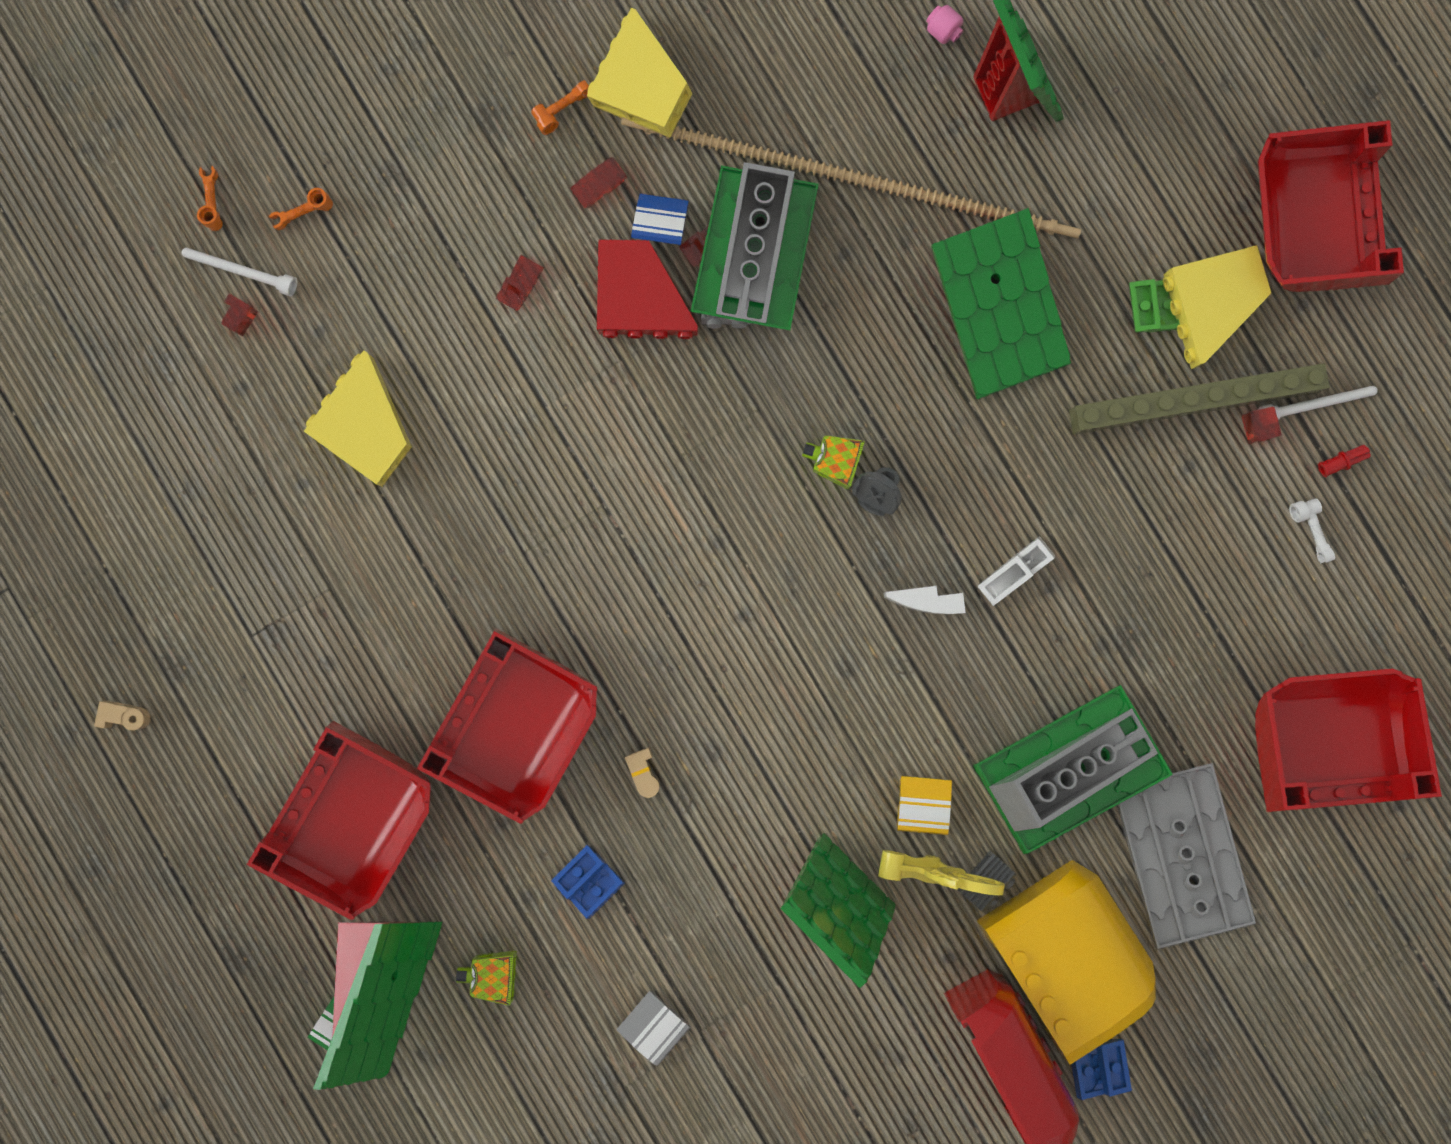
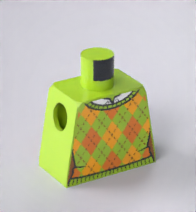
[802,436,865,490]
[456,951,517,1005]

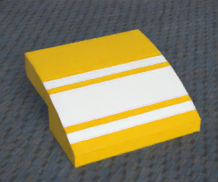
[897,776,952,835]

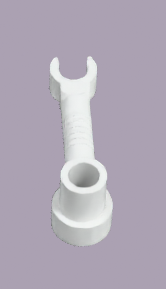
[1289,498,1335,564]

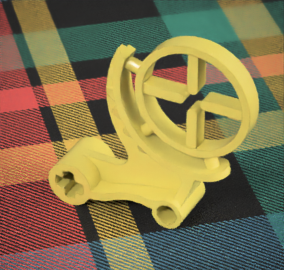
[878,850,1005,895]

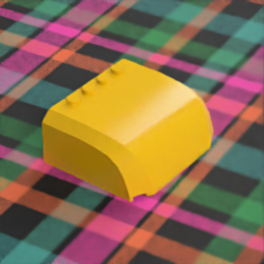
[977,860,1156,1065]

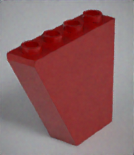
[597,239,698,339]

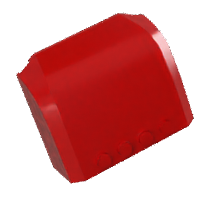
[1258,120,1404,292]
[417,628,597,824]
[1255,668,1442,812]
[246,721,431,920]
[943,969,1079,1144]

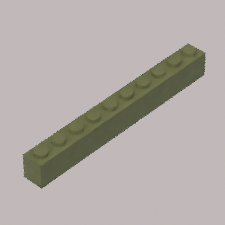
[1069,363,1330,435]

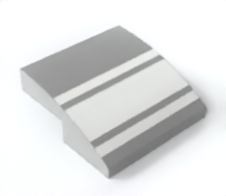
[617,991,691,1066]

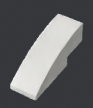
[978,536,1055,606]
[884,586,966,614]

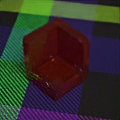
[221,294,258,337]
[1242,407,1282,444]

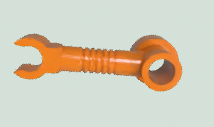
[531,80,589,135]
[197,166,223,231]
[269,188,333,230]

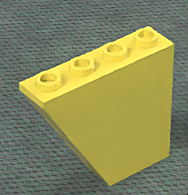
[587,8,692,137]
[1163,245,1271,369]
[304,351,412,487]

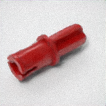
[1318,445,1371,477]

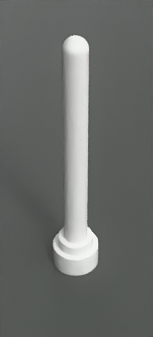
[182,248,297,297]
[1258,386,1378,426]

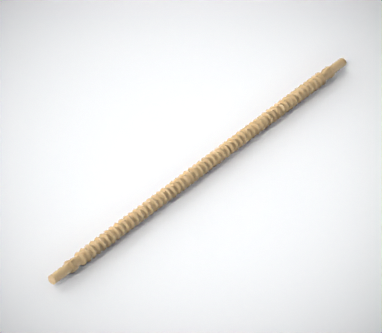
[621,117,1081,239]

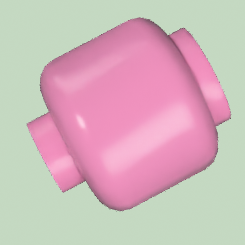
[926,5,964,44]

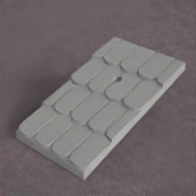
[1117,763,1256,950]

